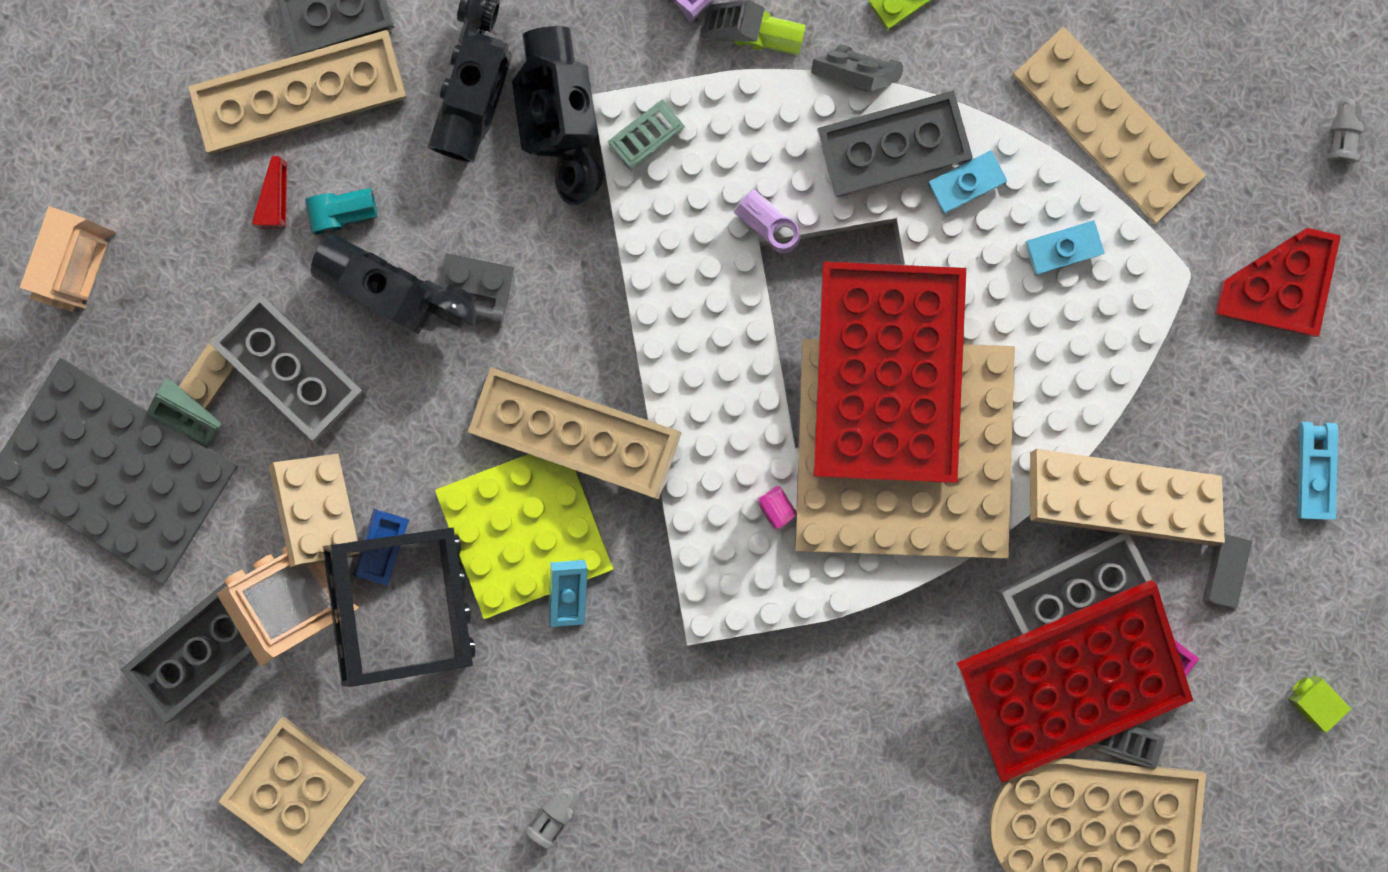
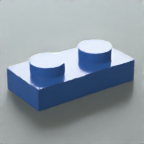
[353,508,409,585]

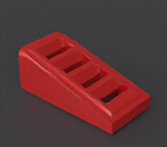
[252,156,287,229]

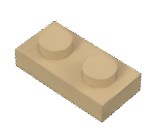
[179,337,236,410]

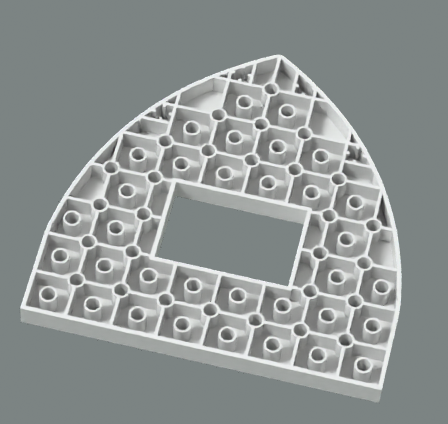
[592,69,1191,645]

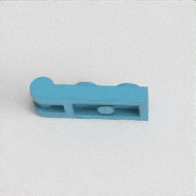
[1297,422,1338,520]

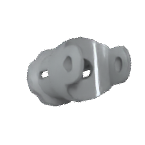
[1327,98,1364,164]
[525,788,579,849]

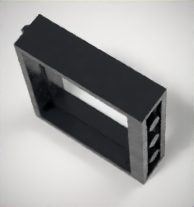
[322,527,475,687]

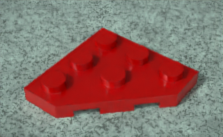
[1214,228,1341,337]

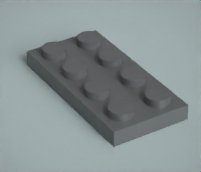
[817,90,973,198]

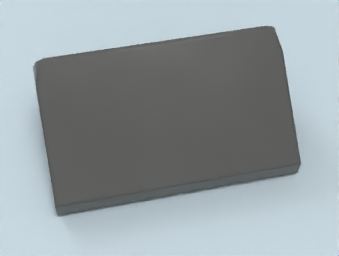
[1203,534,1252,608]

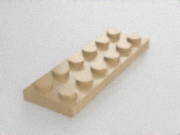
[1012,26,1206,224]
[188,30,408,155]
[468,367,682,499]
[1030,449,1225,546]

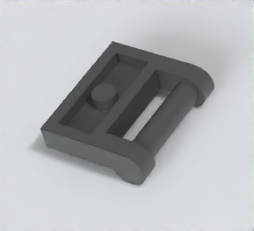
[811,44,903,92]
[439,253,514,328]

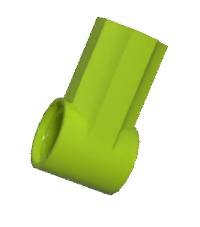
[733,11,806,56]

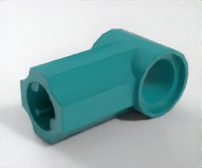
[305,188,378,234]

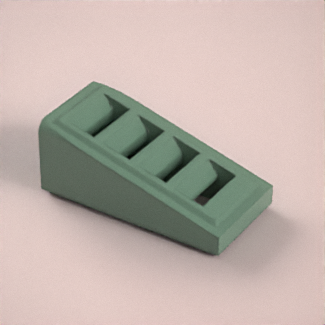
[608,99,685,172]
[146,378,221,447]

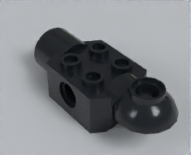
[427,0,512,163]
[512,26,603,205]
[311,235,477,334]

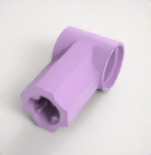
[734,189,800,254]

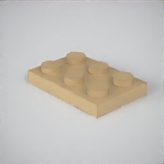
[269,454,360,567]

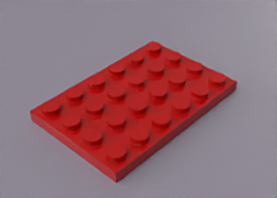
[813,261,967,483]
[956,580,1194,783]

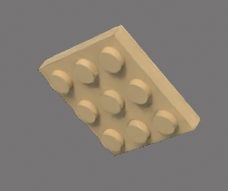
[219,716,366,864]

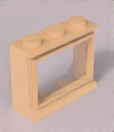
[20,206,117,312]
[217,546,359,667]

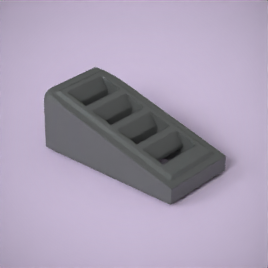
[702,0,765,42]
[1087,726,1165,769]

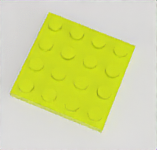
[435,454,613,619]

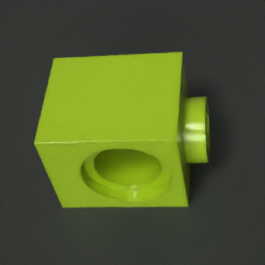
[1288,676,1351,733]

